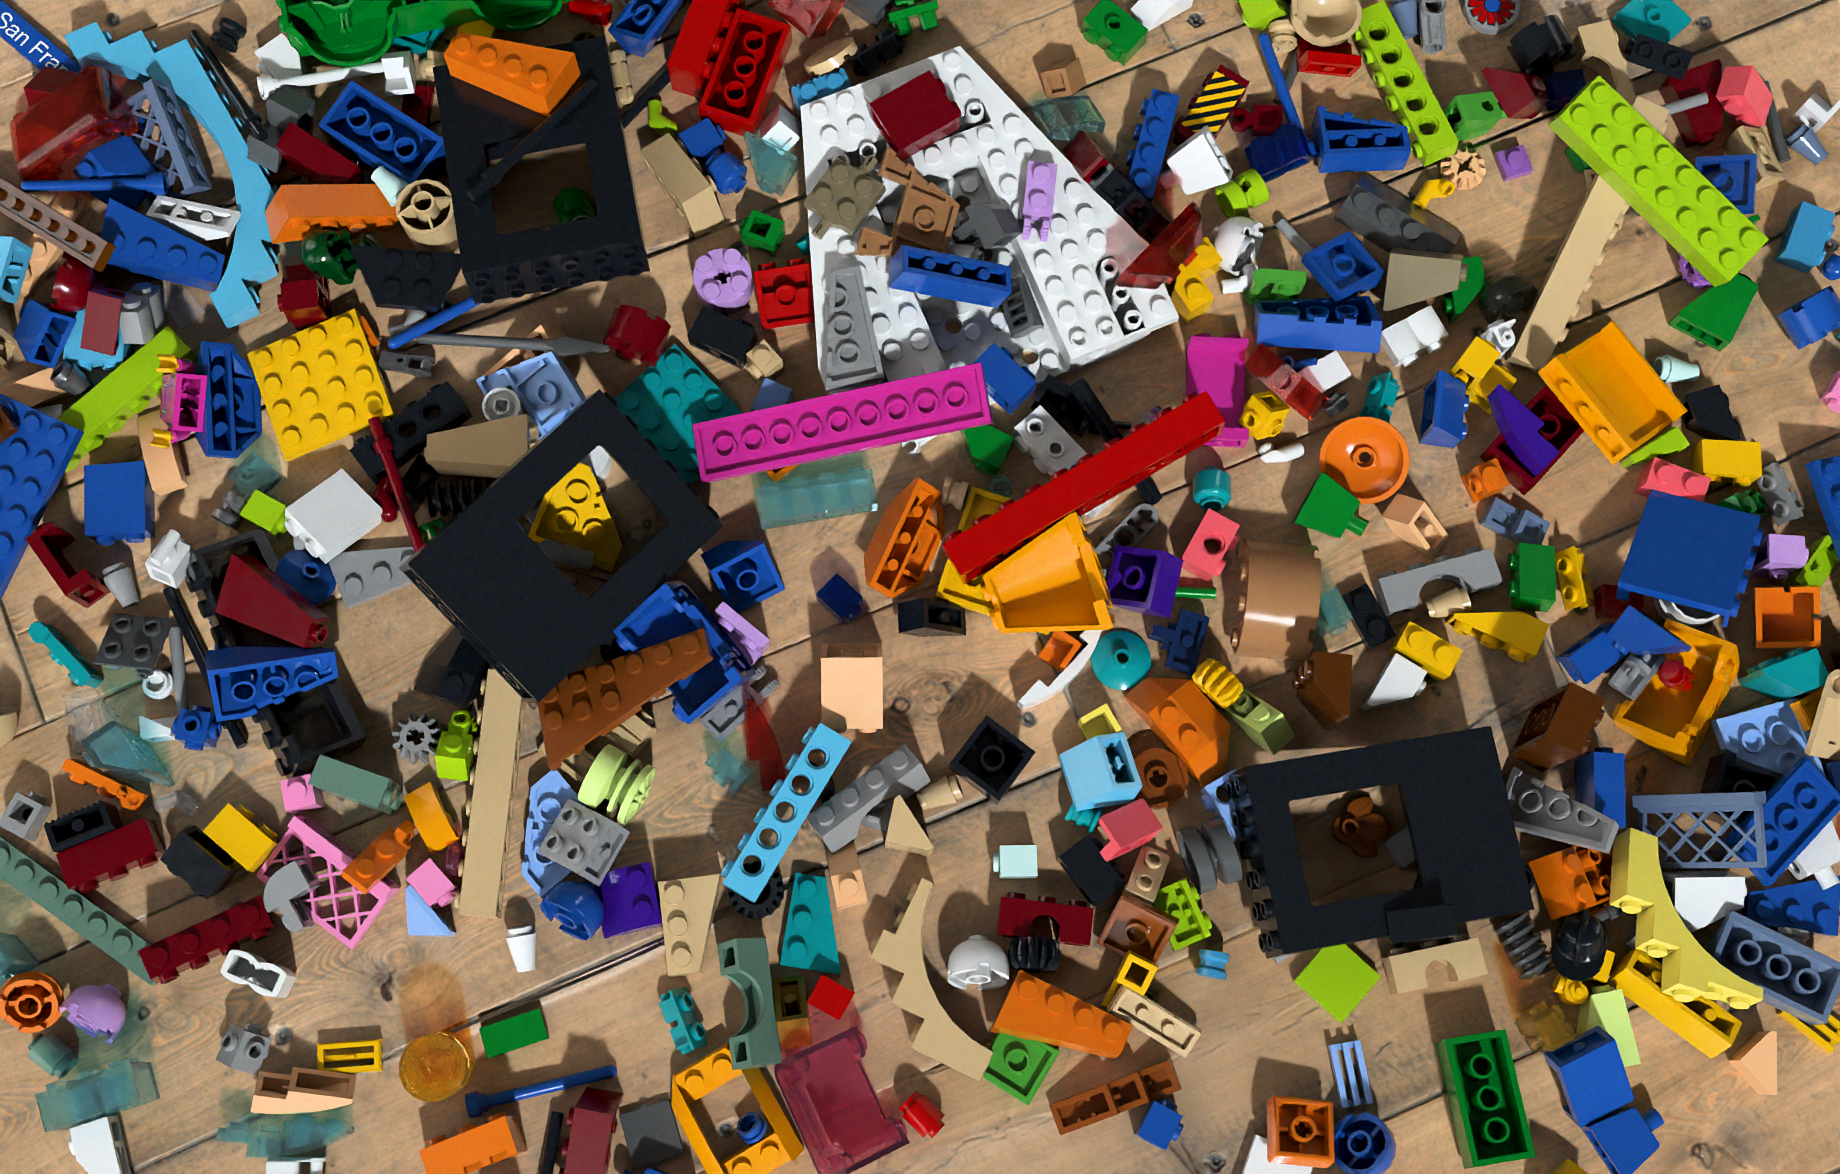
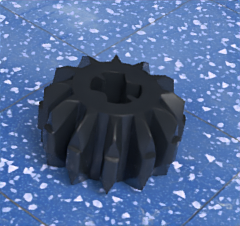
[1008,936,1061,973]

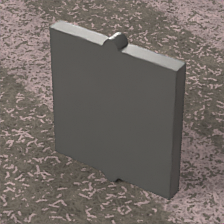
[619,1100,684,1169]

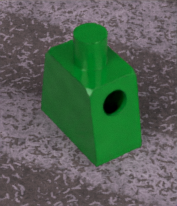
[1292,472,1369,538]

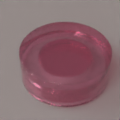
[445,844,464,876]

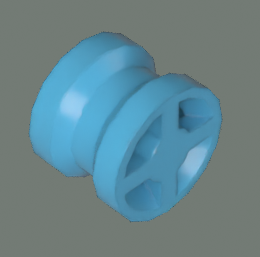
[1195,949,1230,980]

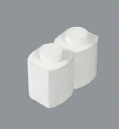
[1380,306,1449,367]
[220,950,296,998]

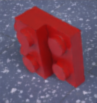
[753,258,815,330]

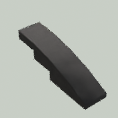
[1089,163,1189,261]

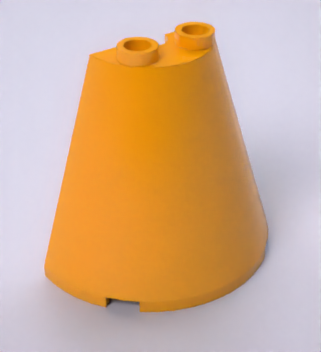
[981,512,1115,633]

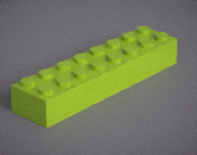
[1548,75,1769,287]

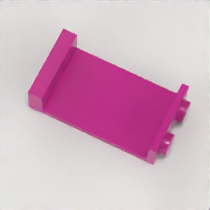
[1186,333,1249,448]

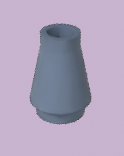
[1389,0,1418,39]
[1785,123,1829,165]

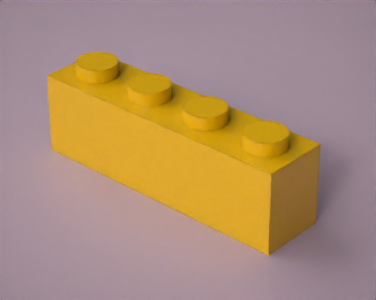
[1607,948,1742,1059]

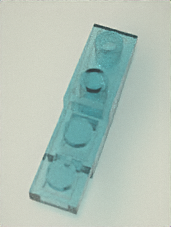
[216,1115,354,1158]

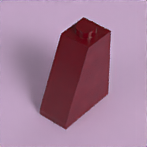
[1659,59,1722,148]
[275,122,365,184]
[1062,129,1132,184]

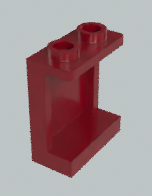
[25,521,111,608]

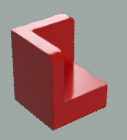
[807,975,855,1020]

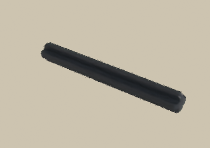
[1070,378,1162,505]

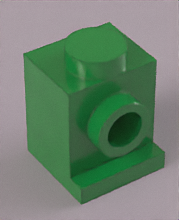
[739,209,786,257]

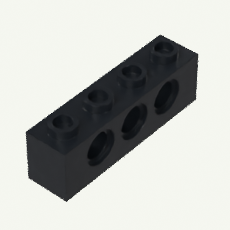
[349,381,473,485]

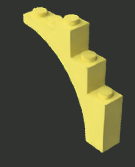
[1609,827,1764,1009]

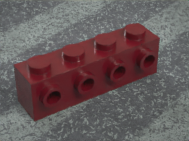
[138,895,276,984]

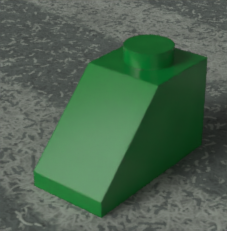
[960,425,1015,476]

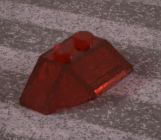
[1114,201,1202,289]

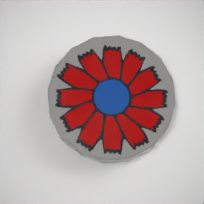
[1462,0,1520,35]

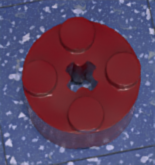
[602,305,671,367]

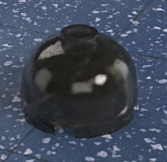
[1478,271,1538,325]

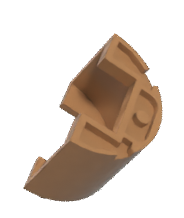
[1230,538,1321,662]

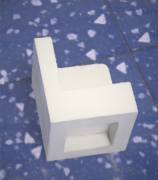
[381,51,417,96]
[1792,94,1840,133]
[760,104,801,157]

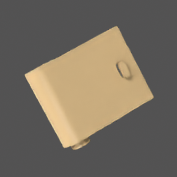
[1804,669,1840,761]

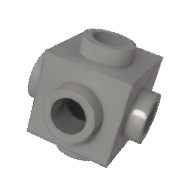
[216,1022,272,1075]

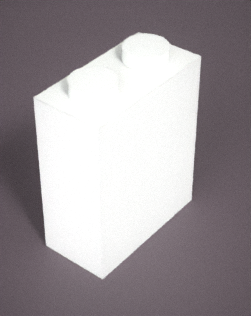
[284,469,383,564]

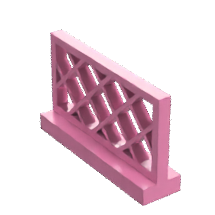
[255,815,401,949]

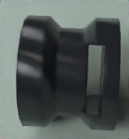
[210,17,247,53]

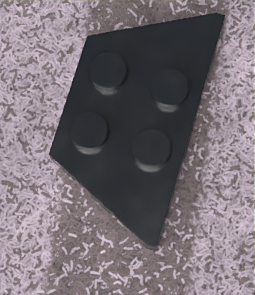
[351,245,462,312]

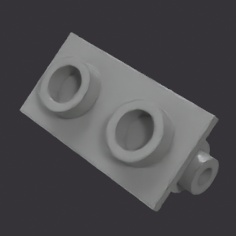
[1755,462,1804,526]

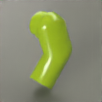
[648,100,679,137]

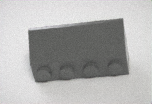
[1335,173,1462,254]

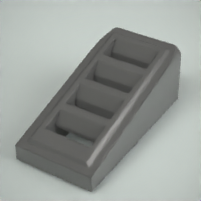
[1002,272,1044,338]

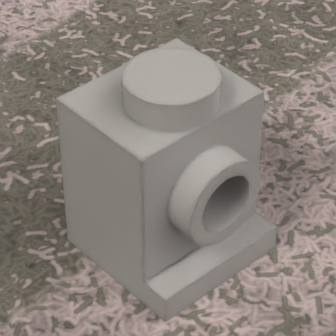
[0,791,52,842]

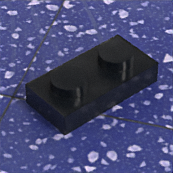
[1339,583,1396,650]

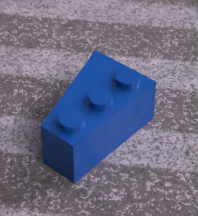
[1312,105,1411,173]

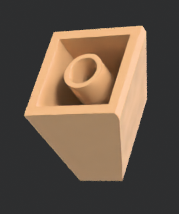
[821,643,883,733]

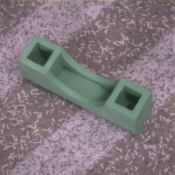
[717,937,782,1070]

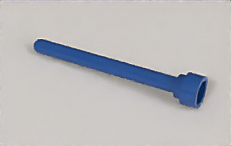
[1258,33,1318,163]
[21,171,169,195]
[388,295,482,349]
[465,1065,617,1119]

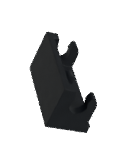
[1031,374,1091,437]

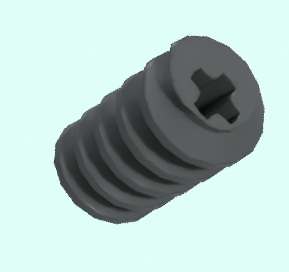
[1496,911,1555,980]

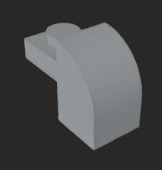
[263,859,321,934]

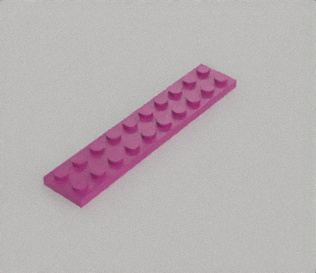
[692,362,993,484]

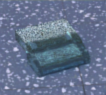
[1031,95,1106,141]

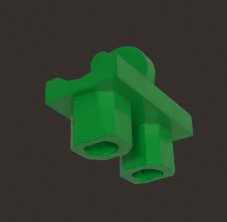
[885,0,939,39]

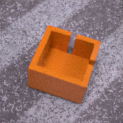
[1753,585,1821,648]

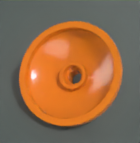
[1319,416,1410,504]

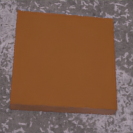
[1096,891,1179,963]

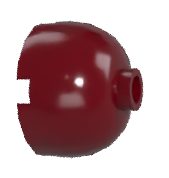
[50,251,103,313]

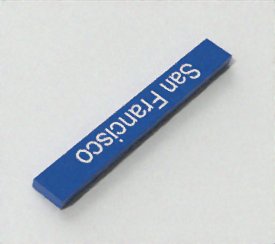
[0,0,146,138]

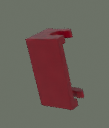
[80,284,126,356]

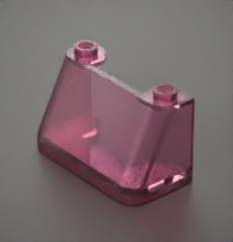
[774,1026,910,1174]

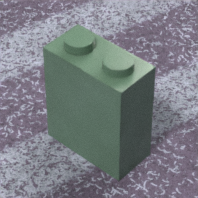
[308,755,404,815]

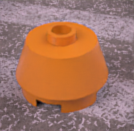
[0,970,64,1033]

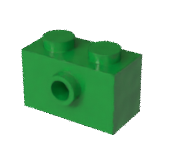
[1081,0,1148,66]
[1507,543,1556,612]

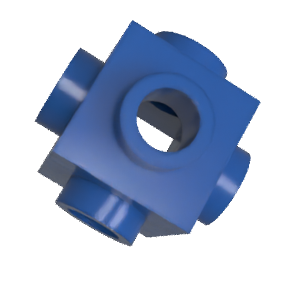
[173,705,222,751]

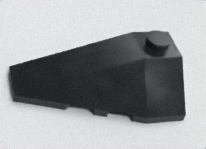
[413,628,490,711]

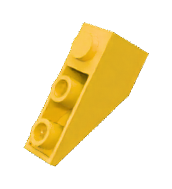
[1446,611,1550,662]

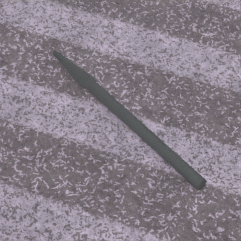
[416,332,611,356]

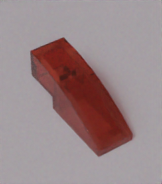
[745,699,786,791]

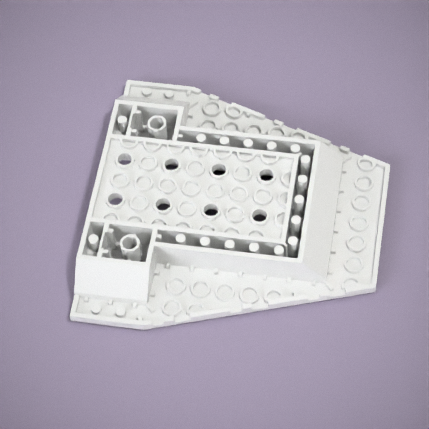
[800,46,1179,405]

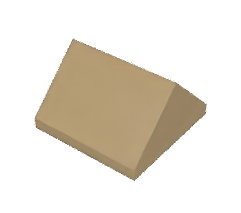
[1722,125,1787,191]
[885,795,934,856]

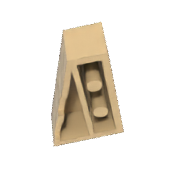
[639,132,725,239]

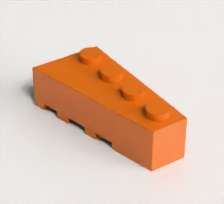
[443,32,580,117]
[265,184,399,244]
[989,970,1133,1059]

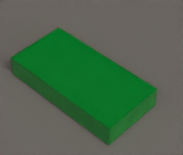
[479,1008,550,1059]

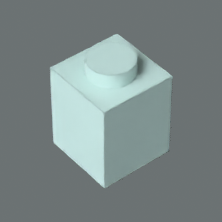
[993,845,1038,879]

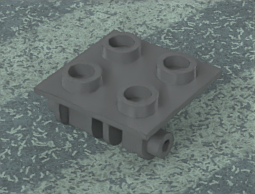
[93,613,173,679]

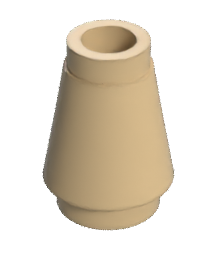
[1425,587,1472,619]
[916,775,964,810]

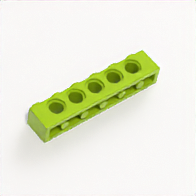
[1351,0,1459,167]

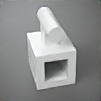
[145,529,193,589]

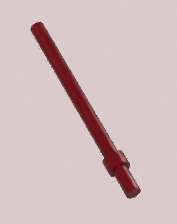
[368,416,425,552]

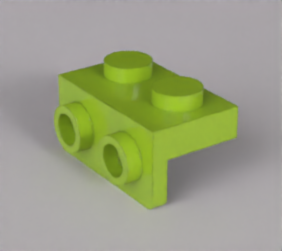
[1153,878,1212,952]

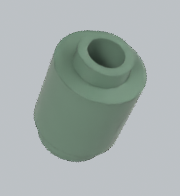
[28,1032,78,1079]

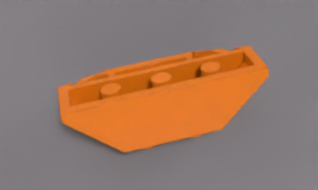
[864,478,945,598]
[1124,677,1231,789]

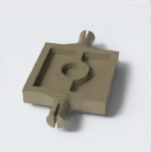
[804,155,886,240]

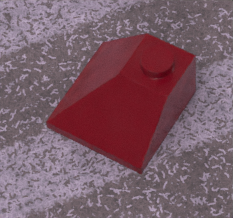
[1481,67,1548,119]

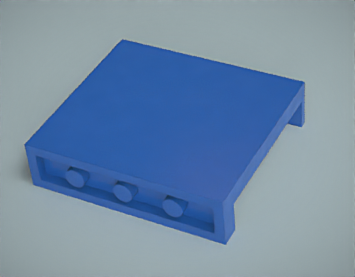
[1616,489,1764,628]

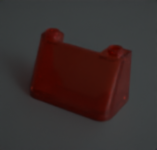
[9,65,140,181]

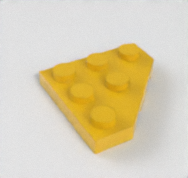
[528,462,623,572]

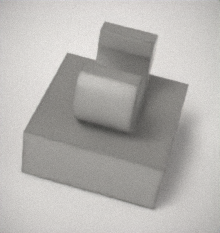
[860,799,894,832]

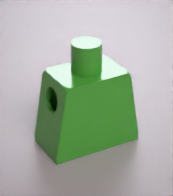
[1443,91,1507,142]

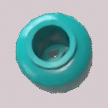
[1193,466,1231,511]

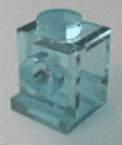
[705,747,754,798]

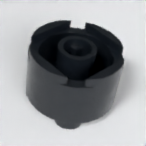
[1507,15,1577,79]

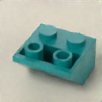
[1739,647,1829,702]

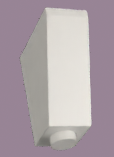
[1662,871,1747,933]

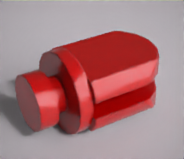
[1659,660,1695,691]

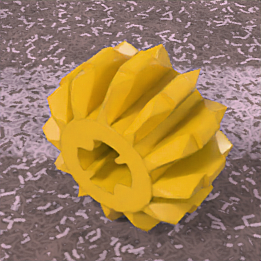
[1192,658,1243,709]

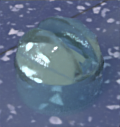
[989,474,1013,498]

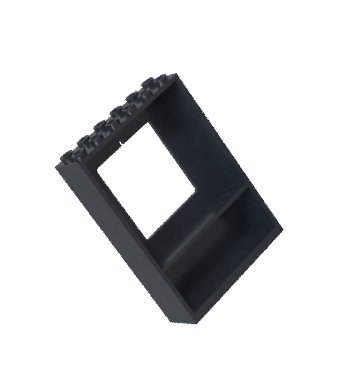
[433,36,650,304]
[399,389,723,703]
[1226,726,1534,959]

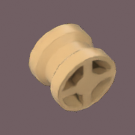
[1268,19,1297,53]
[940,476,970,511]

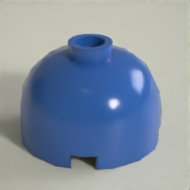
[540,881,604,940]
[1334,1112,1396,1174]

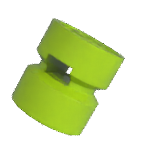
[1215,168,1269,219]

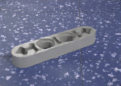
[1095,503,1159,578]

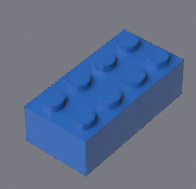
[318,80,446,184]

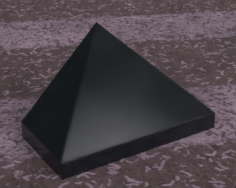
[391,454,442,515]

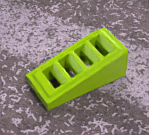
[1620,426,1690,468]

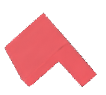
[1098,798,1163,862]

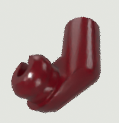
[372,478,398,523]

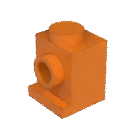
[1461,458,1509,504]

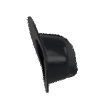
[1552,909,1608,981]

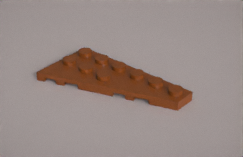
[537,628,713,771]

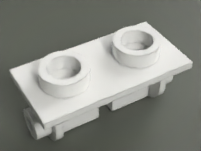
[1479,319,1516,362]

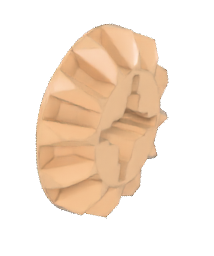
[1440,145,1486,190]

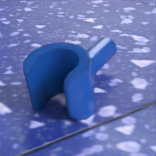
[1281,356,1317,377]

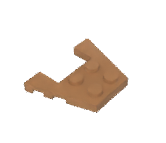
[853,148,960,258]

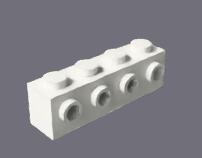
[1013,405,1119,520]

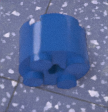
[1777,285,1840,350]

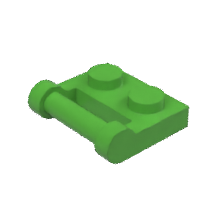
[1244,268,1306,305]

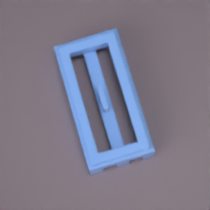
[1328,1040,1373,1108]

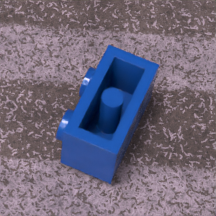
[973,343,1037,415]

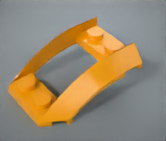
[671,1043,804,1174]

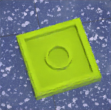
[1293,945,1381,1023]

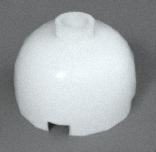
[1210,216,1264,277]
[948,935,1009,990]

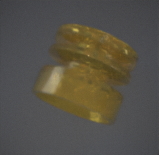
[399,1031,475,1102]

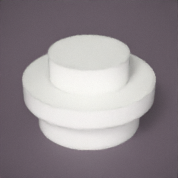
[142,669,174,700]

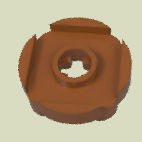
[1134,748,1189,810]

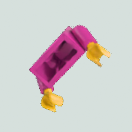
[150,354,207,449]

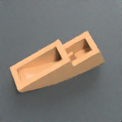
[137,410,189,496]
[251,1067,357,1114]

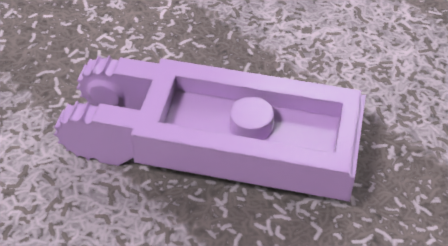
[1022,161,1058,242]

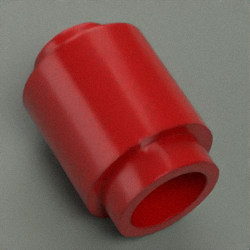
[899,1090,945,1138]

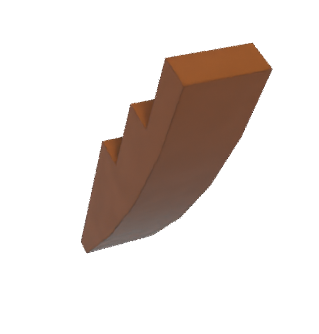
[1049,1059,1182,1135]

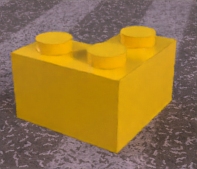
[1448,336,1517,415]

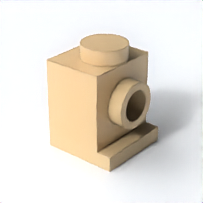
[743,340,785,388]

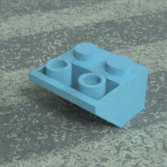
[1058,732,1143,811]

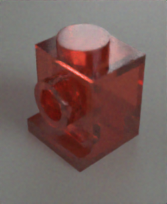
[1593,584,1644,619]

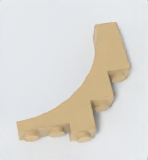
[869,878,994,1082]

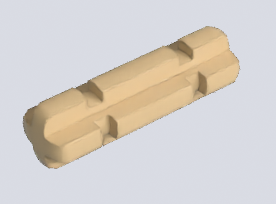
[610,49,635,105]

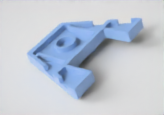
[475,351,586,440]

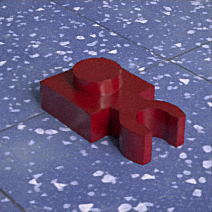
[1233,105,1283,136]

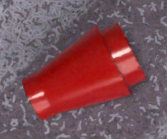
[568,0,612,27]

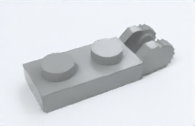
[699,665,780,744]

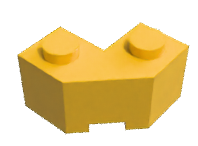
[1171,236,1223,323]

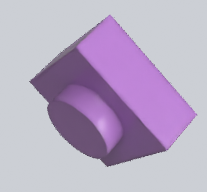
[1494,145,1533,182]

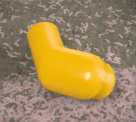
[1413,179,1455,209]

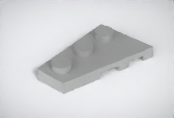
[328,546,415,610]

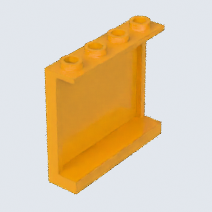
[1538,321,1688,465]

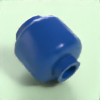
[704,151,747,195]

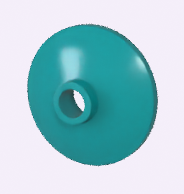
[1091,631,1151,690]

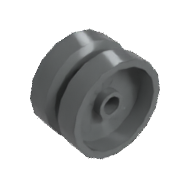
[1176,816,1242,895]

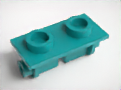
[1359,372,1399,423]
[659,986,708,1055]

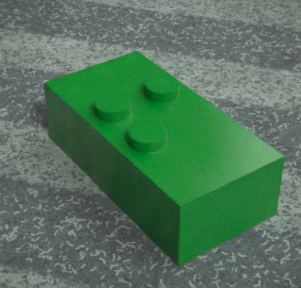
[1436,1029,1536,1169]

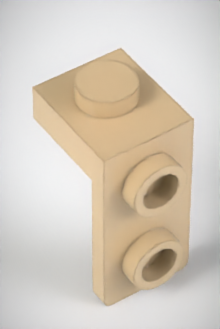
[1118,845,1170,905]

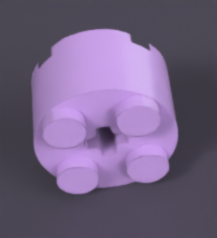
[693,248,754,315]

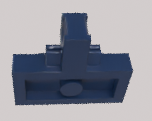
[1148,609,1210,676]

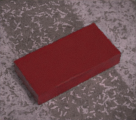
[401,85,435,129]

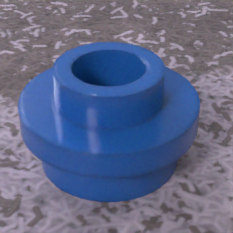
[737,1112,768,1144]

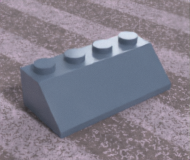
[1705,910,1840,1025]

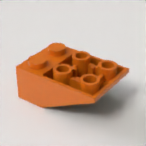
[1528,836,1616,920]

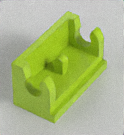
[1783,534,1839,591]

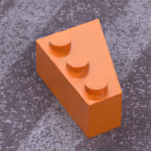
[419,1111,527,1174]

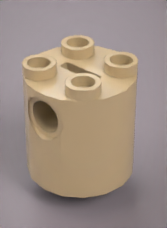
[395,179,459,253]

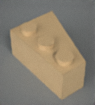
[658,874,722,977]

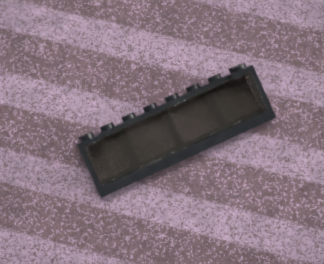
[185,528,367,779]

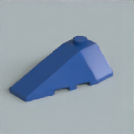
[205,646,339,722]

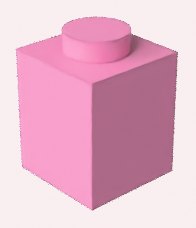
[280,774,325,815]
[406,858,459,909]

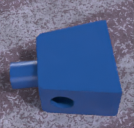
[14,299,77,368]
[1581,1107,1664,1174]

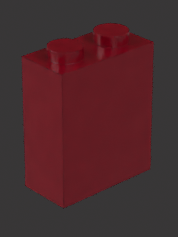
[869,70,962,161]

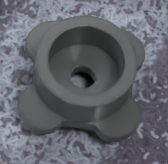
[1319,391,1349,418]

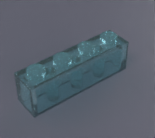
[754,467,878,530]

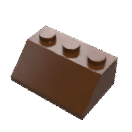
[1292,651,1353,730]

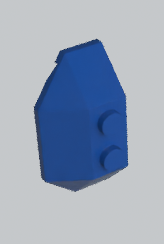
[195,341,262,459]

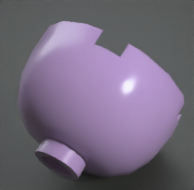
[59,983,127,1044]

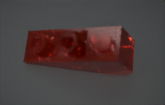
[1243,343,1330,421]

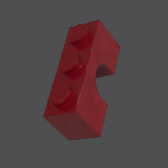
[996,892,1094,947]

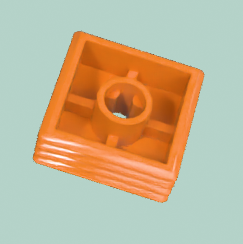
[1267,1095,1335,1168]

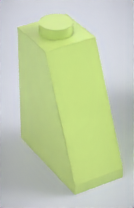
[1575,984,1641,1067]

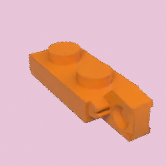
[61,758,149,811]
[341,819,416,895]

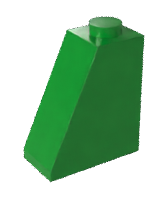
[1668,273,1759,352]

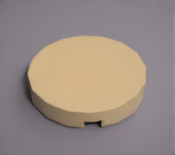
[804,36,858,76]

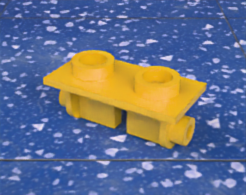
[1555,546,1595,611]

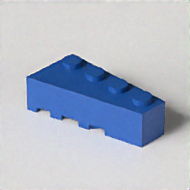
[1252,296,1382,353]

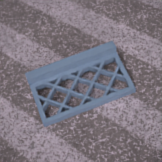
[107,79,212,212]
[1632,791,1767,869]

